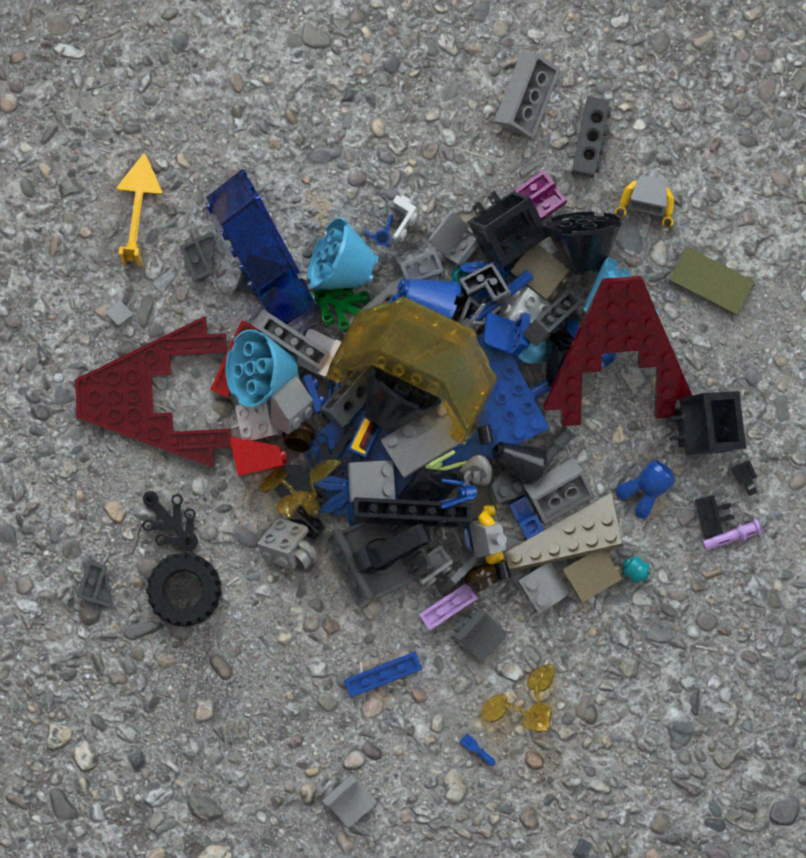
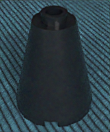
[545,332,574,387]
[492,442,547,485]

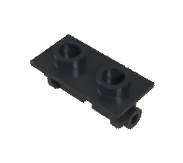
[286,502,325,540]

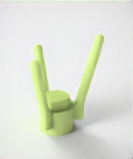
[425,450,467,471]

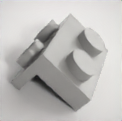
[418,545,454,586]

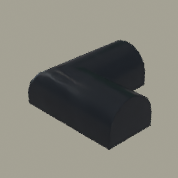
[459,262,512,305]

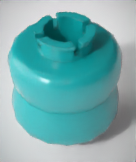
[622,555,651,584]

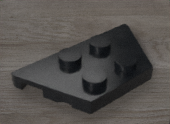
[397,467,463,502]

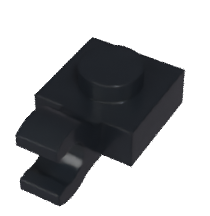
[731,460,758,496]

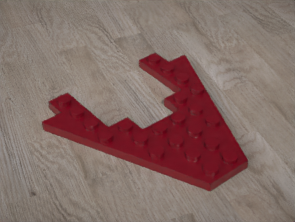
[543,276,692,427]
[75,316,232,467]

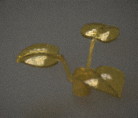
[259,460,342,519]
[480,664,555,732]

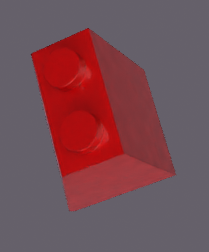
[229,437,288,478]

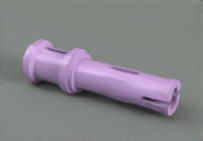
[702,519,762,551]

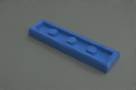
[344,651,422,698]

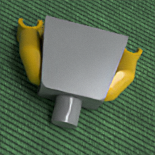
[615,170,674,227]
[469,505,507,564]

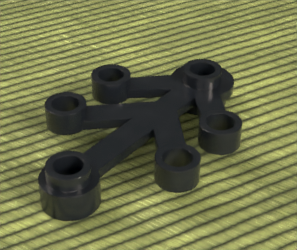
[306,425,361,492]
[142,491,198,551]

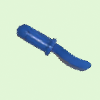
[460,733,496,766]

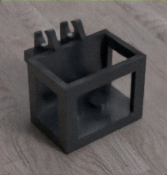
[467,190,549,267]
[667,391,746,456]

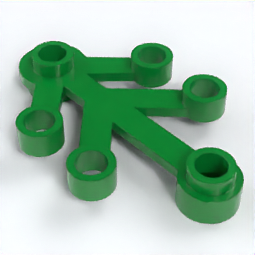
[312,288,378,333]

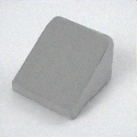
[106,300,134,327]

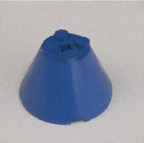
[388,279,461,352]

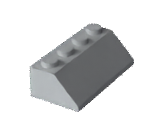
[494,51,560,139]
[381,399,470,478]

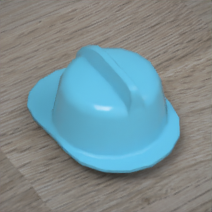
[518,339,547,364]

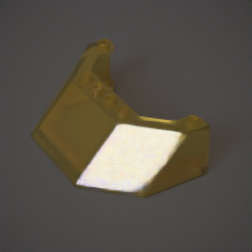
[326,297,498,445]

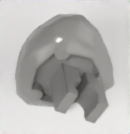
[459,454,492,487]

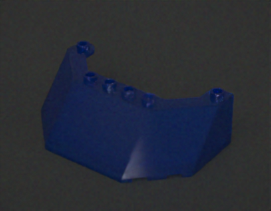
[205,169,319,327]

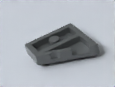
[179,231,214,282]
[487,468,526,505]

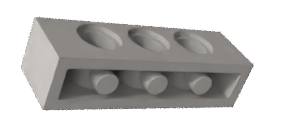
[253,309,330,369]

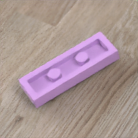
[419,584,478,631]

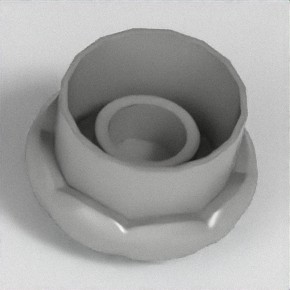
[293,539,318,572]

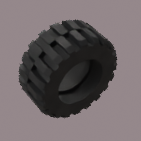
[146,553,222,627]

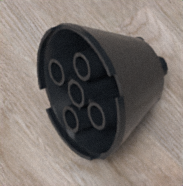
[545,212,622,275]
[365,357,439,433]

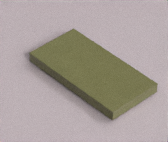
[669,246,755,315]

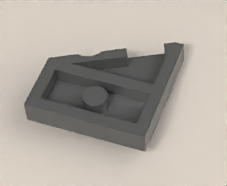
[438,555,479,596]
[76,560,113,608]

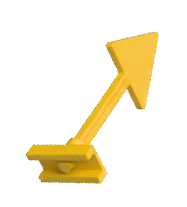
[117,154,162,267]

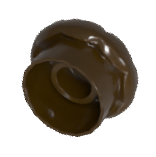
[281,422,316,452]
[465,563,498,594]

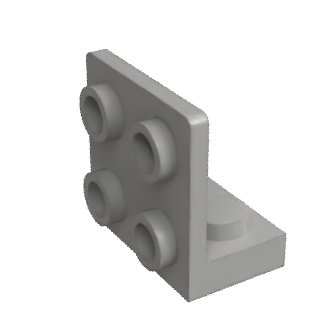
[395,242,444,280]

